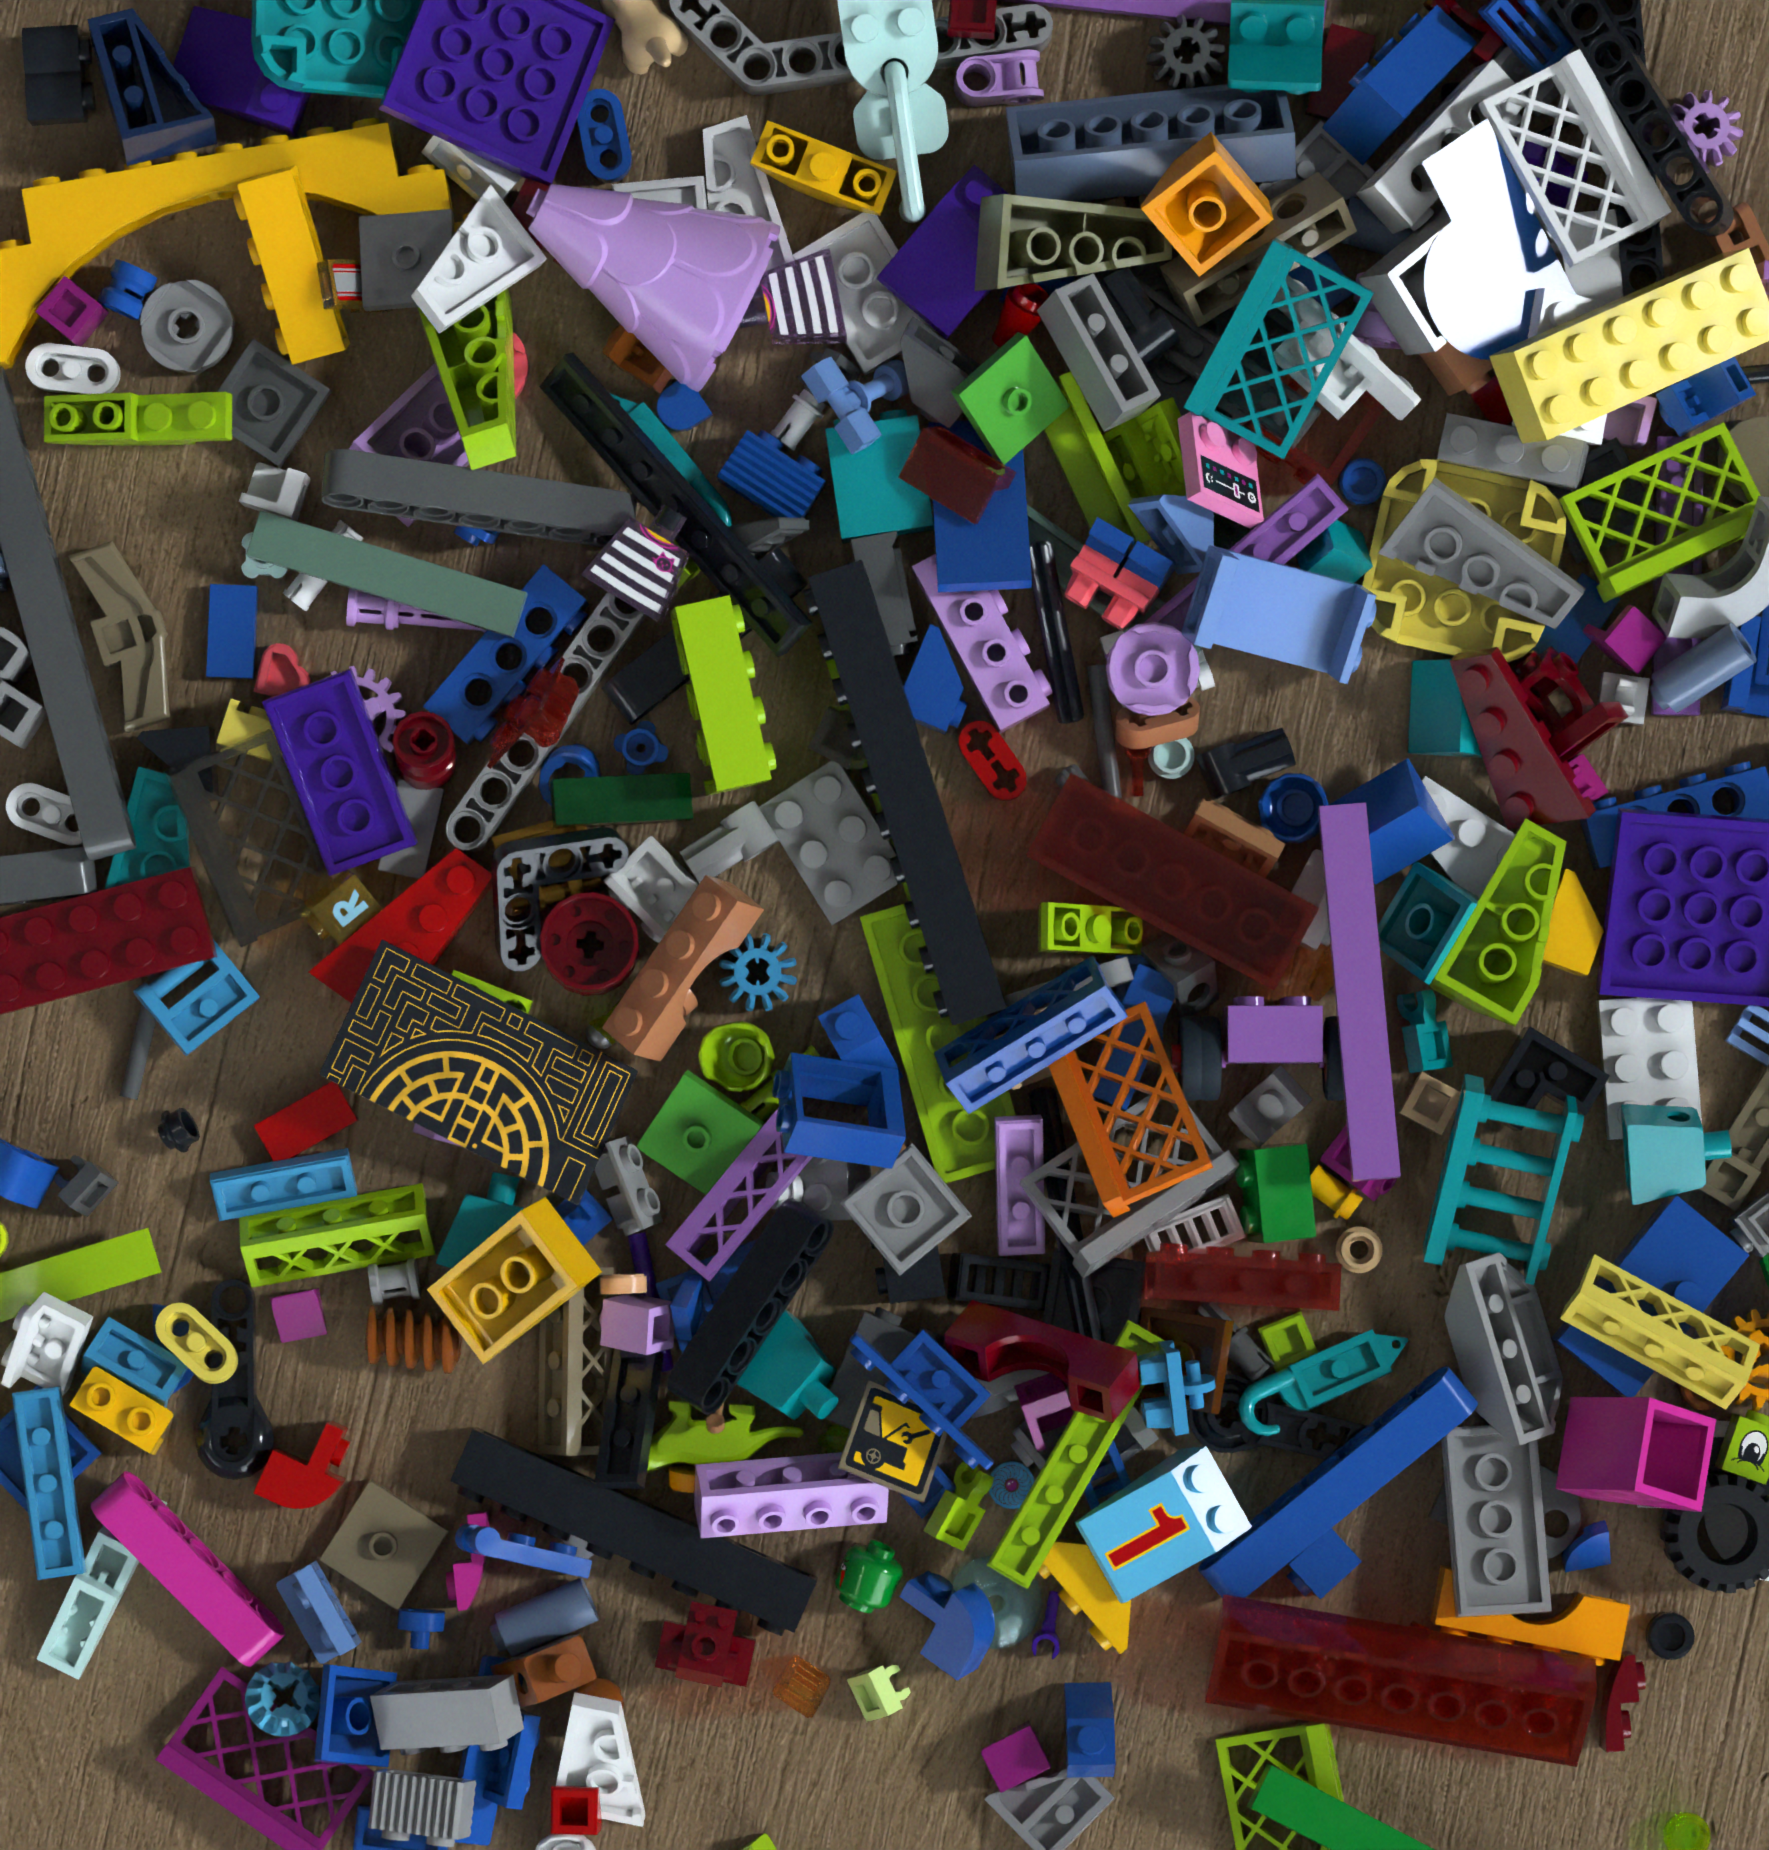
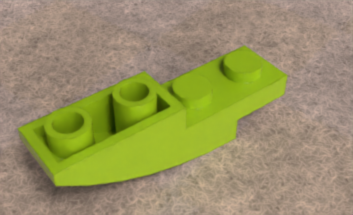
[44,392,232,446]

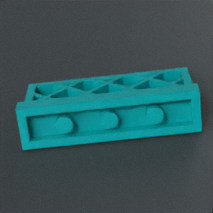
[1183,238,1375,459]

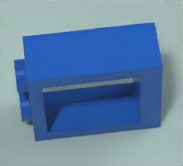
[772,1052,906,1169]

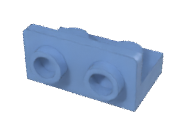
[276,1560,362,1664]

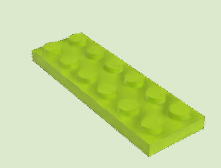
[860,904,1016,1183]

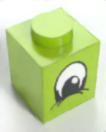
[1714,1409,1769,1485]

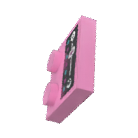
[1177,411,1264,529]

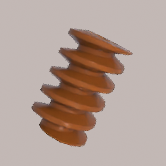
[365,1305,463,1374]

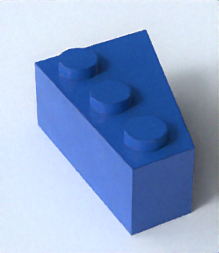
[1322,5,1477,166]

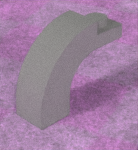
[1651,496,1769,638]

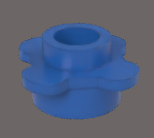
[614,721,668,775]

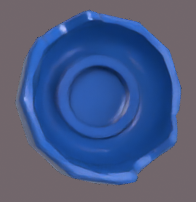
[1258,773,1329,844]

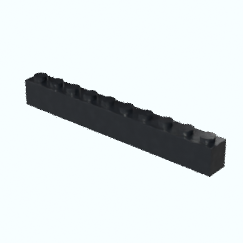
[803,560,1007,1026]

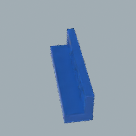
[934,955,1128,1114]

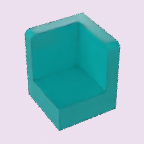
[1296,520,1373,583]

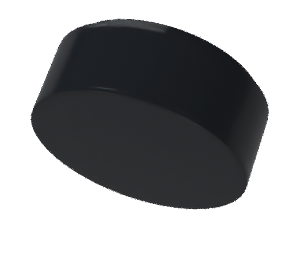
[1645,1612,1695,1660]

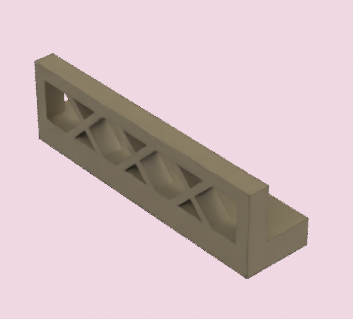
[538,1267,614,1456]

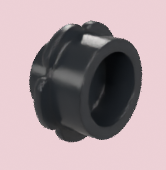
[158,1108,200,1153]

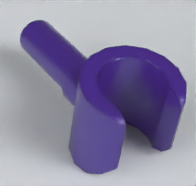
[1032,1590,1060,1659]

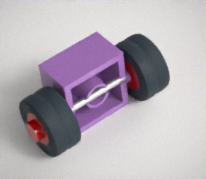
[1171,996,1344,1101]

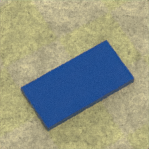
[928,420,1032,593]

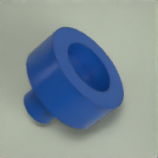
[397,1608,445,1649]

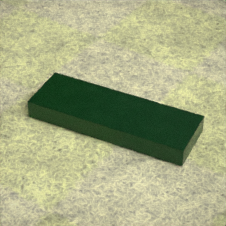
[550,772,693,827]

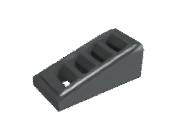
[727,517,810,559]

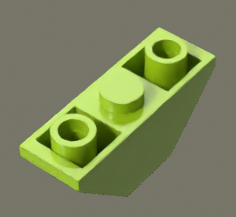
[1038,902,1143,955]

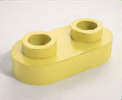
[155,1303,238,1384]

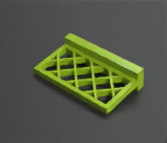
[1559,422,1761,603]
[1215,1717,1345,1850]

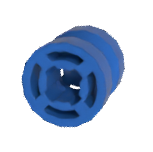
[97,259,158,321]

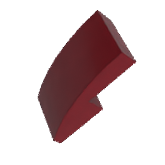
[1599,1651,1646,1753]

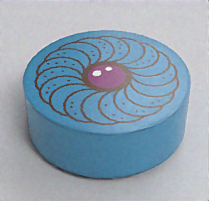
[989,1461,1034,1509]

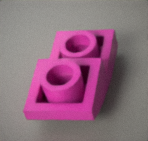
[446,1510,490,1611]

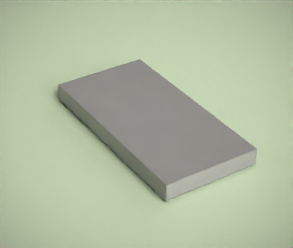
[1441,1425,1552,1618]

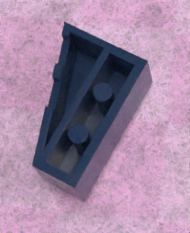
[87,8,217,166]

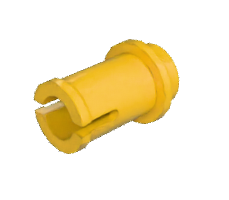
[1310,1164,1363,1220]

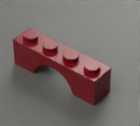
[944,1300,1140,1423]

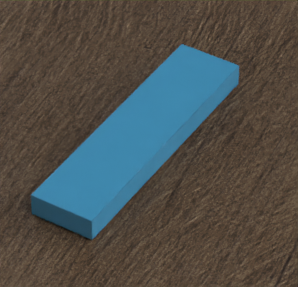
[12,1386,86,1580]

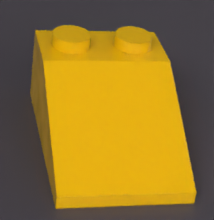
[427,1197,602,1364]

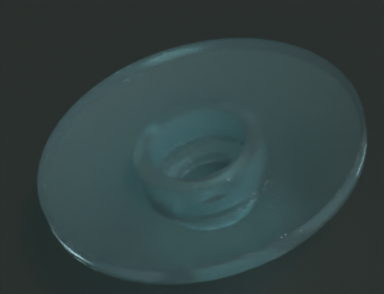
[952,1555,1042,1649]

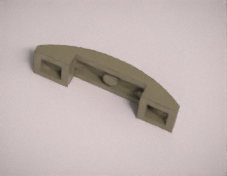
[1699,1065,1769,1211]

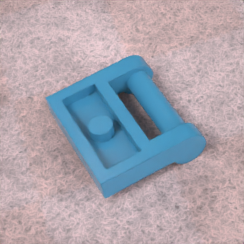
[133,939,260,1056]

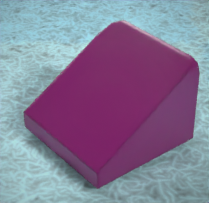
[270,1288,328,1343]

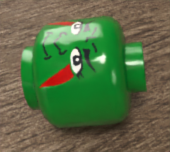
[834,1540,903,1613]

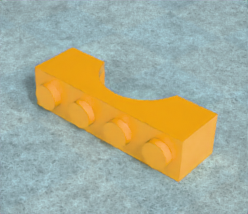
[1430,1565,1630,1666]

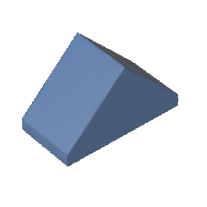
[1128,494,1214,575]

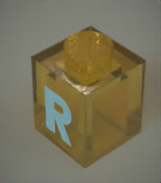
[303,870,382,945]

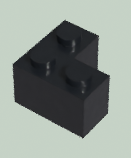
[1485,1026,1610,1131]

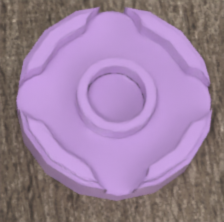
[1105,622,1200,716]

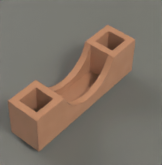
[602,875,764,1062]

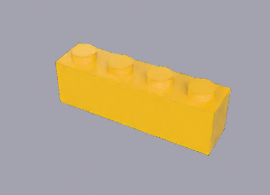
[233,165,350,365]

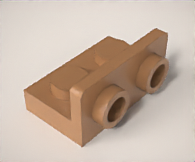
[1182,797,1285,880]

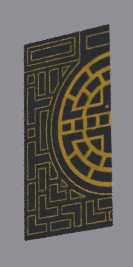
[319,940,638,1205]

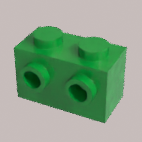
[1235,1143,1316,1243]

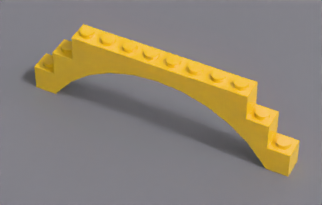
[0,118,469,370]

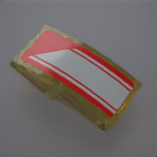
[317,259,393,313]

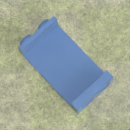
[1181,545,1377,684]

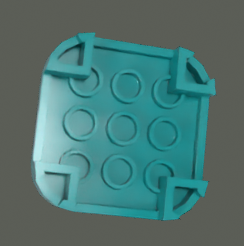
[251,0,421,99]

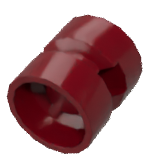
[393,711,457,790]

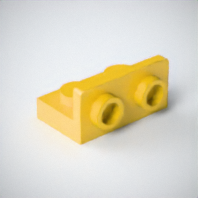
[69,1367,174,1455]

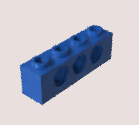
[423,564,589,746]
[1580,761,1769,870]

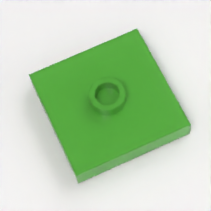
[951,332,1070,465]
[636,1070,765,1195]

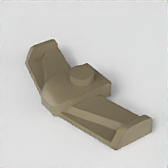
[68,541,170,733]

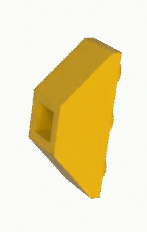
[750,120,897,216]
[1038,1539,1131,1654]

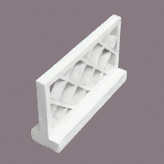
[1478,49,1672,268]

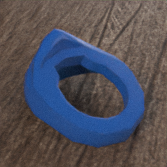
[538,744,601,806]

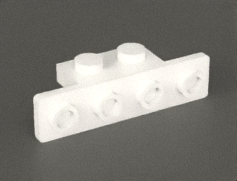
[1273,275,1421,421]

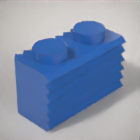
[717,430,826,518]

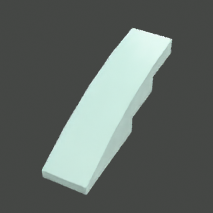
[37,1499,167,1680]

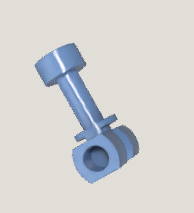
[801,357,910,454]

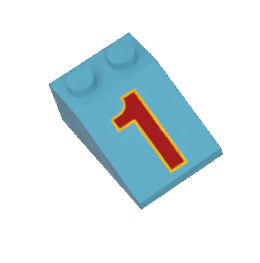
[1074,1446,1252,1603]

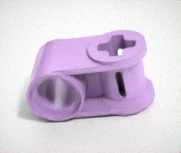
[953,49,1044,107]

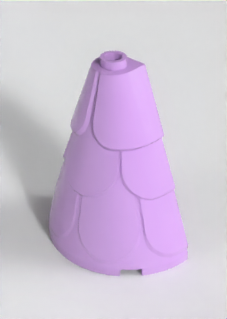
[526,184,780,392]

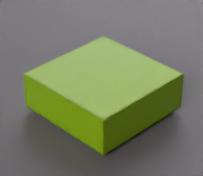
[1257,1311,1318,1372]

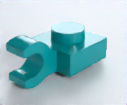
[1397,990,1454,1073]

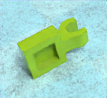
[923,1461,994,1551]

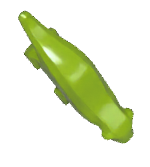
[647,1400,804,1473]

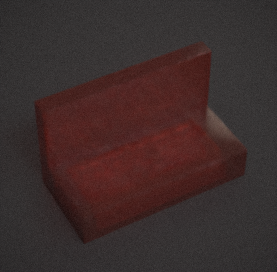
[898,426,1016,524]

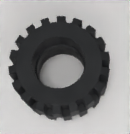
[1660,1472,1769,1593]

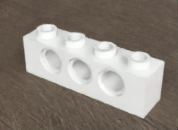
[1356,59,1527,234]

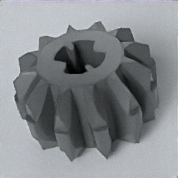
[1146,15,1225,90]

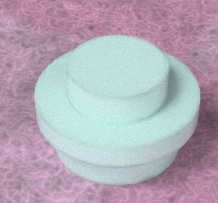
[1148,738,1194,779]

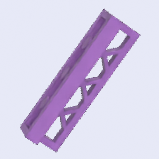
[665,1107,812,1281]

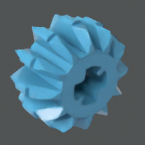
[719,933,797,1012]

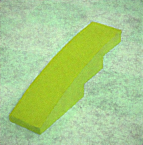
[0,1228,162,1323]

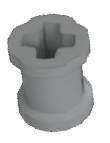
[368,1258,421,1305]

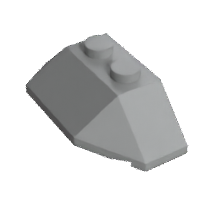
[1444,1252,1563,1447]

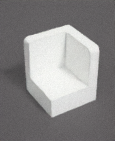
[239,462,311,521]

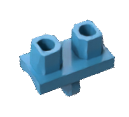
[1137,1340,1216,1436]

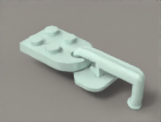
[837,0,949,223]

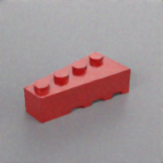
[308,848,492,1004]

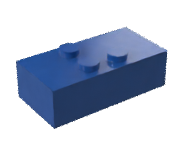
[1551,1195,1749,1397]

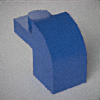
[1655,356,1756,437]
[899,1571,995,1680]

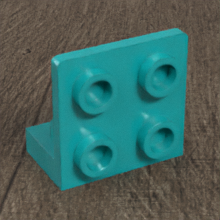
[1227,0,1325,95]

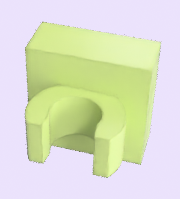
[847,1665,911,1722]

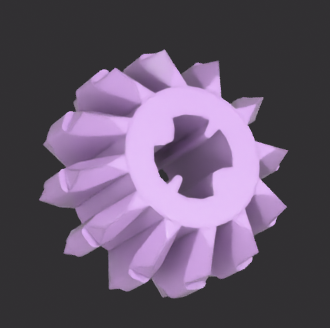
[1663,90,1743,168]

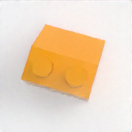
[1140,132,1274,277]

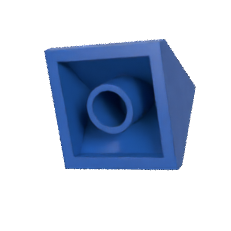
[1329,758,1455,885]
[314,1664,397,1767]

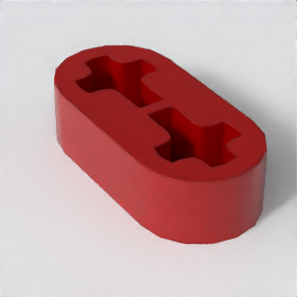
[958,721,1027,801]

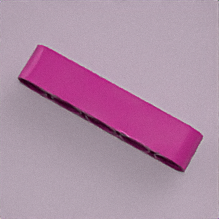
[91,1471,286,1667]

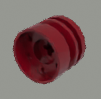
[540,892,639,996]

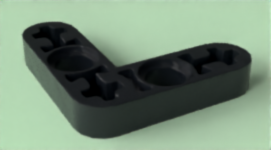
[491,827,629,971]

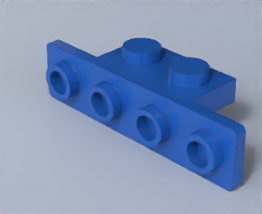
[849,1329,994,1470]
[455,1655,541,1846]

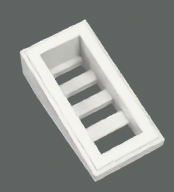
[1144,1194,1246,1272]

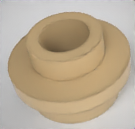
[1335,1226,1382,1273]

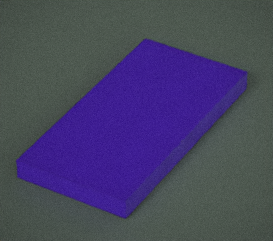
[262,668,418,876]

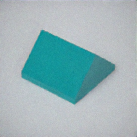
[1407,659,1482,758]
[1378,861,1479,985]

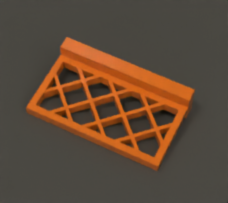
[1048,1001,1213,1218]

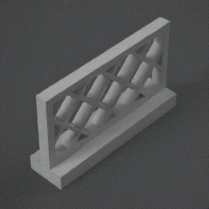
[1020,1083,1239,1278]

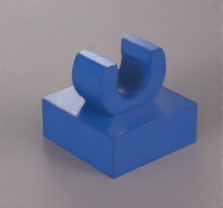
[555,1188,614,1246]

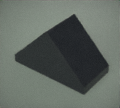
[137,726,219,802]

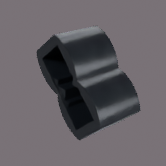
[22,25,95,126]

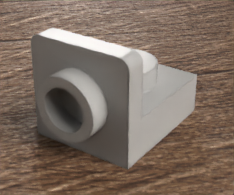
[1228,1065,1312,1147]

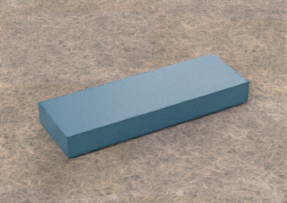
[210,1148,357,1221]

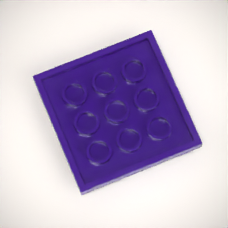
[378,0,615,186]
[1596,808,1769,1006]

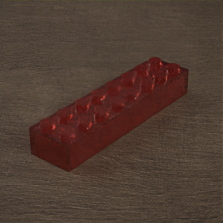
[1205,1594,1597,1767]

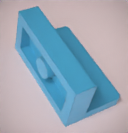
[81,1317,188,1408]

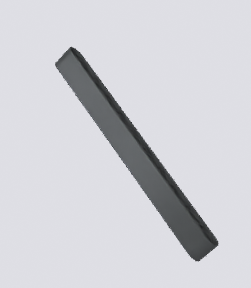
[0,366,136,861]

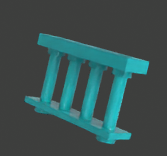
[1423,1074,1584,1285]

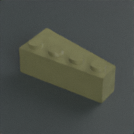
[975,194,1172,291]

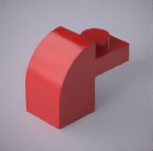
[253,1420,351,1509]

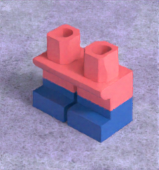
[1065,517,1175,632]

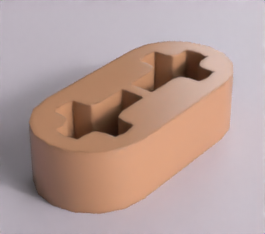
[1115,697,1200,749]

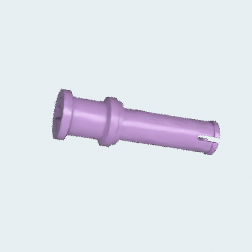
[346,588,487,632]

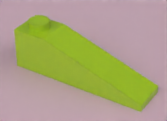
[1428,818,1567,1026]

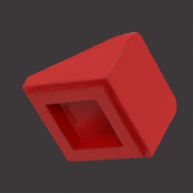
[551,1785,602,1835]

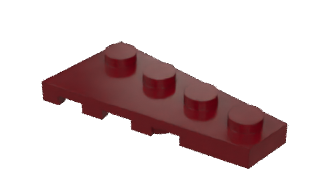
[1450,647,1596,829]

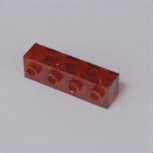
[1144,1243,1342,1312]

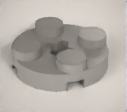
[140,280,235,375]

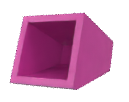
[1555,1397,1716,1512]

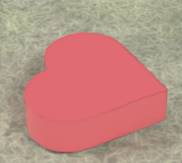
[254,643,312,697]

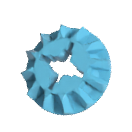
[245,1661,320,1736]

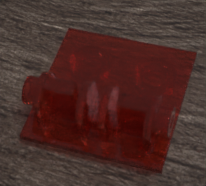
[487,657,579,769]

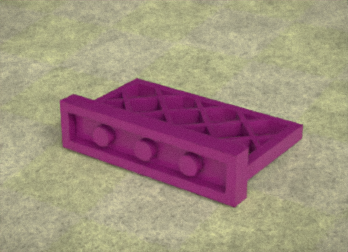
[155,1667,374,1850]

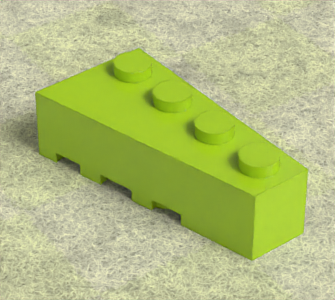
[417,288,516,470]
[670,595,776,796]

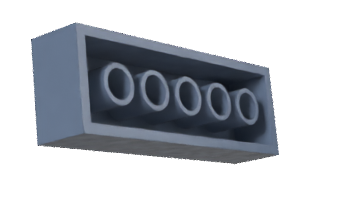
[1006,84,1296,202]

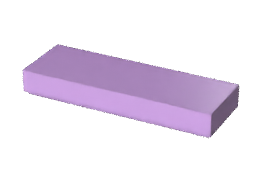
[994,1115,1045,1256]

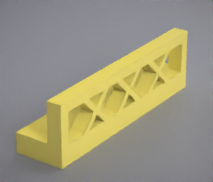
[1560,1254,1760,1410]

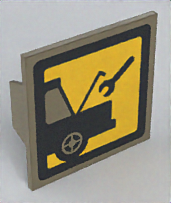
[837,1380,948,1503]

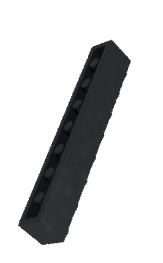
[450,1427,818,1636]

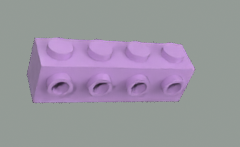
[912,554,1053,734]
[694,1452,889,1538]

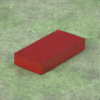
[253,1081,359,1161]

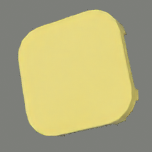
[1362,459,1566,663]

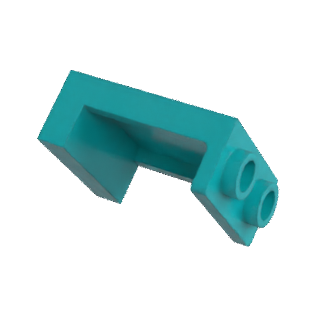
[825,409,934,544]

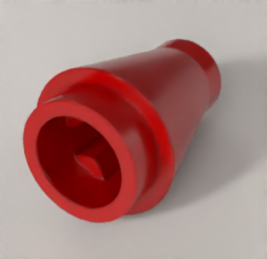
[992,283,1049,348]

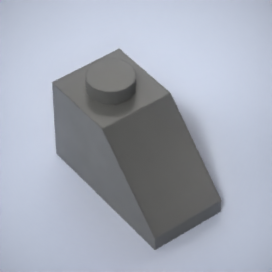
[900,317,980,429]

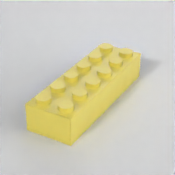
[1489,248,1769,444]

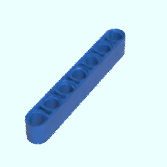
[1198,1366,1478,1606]

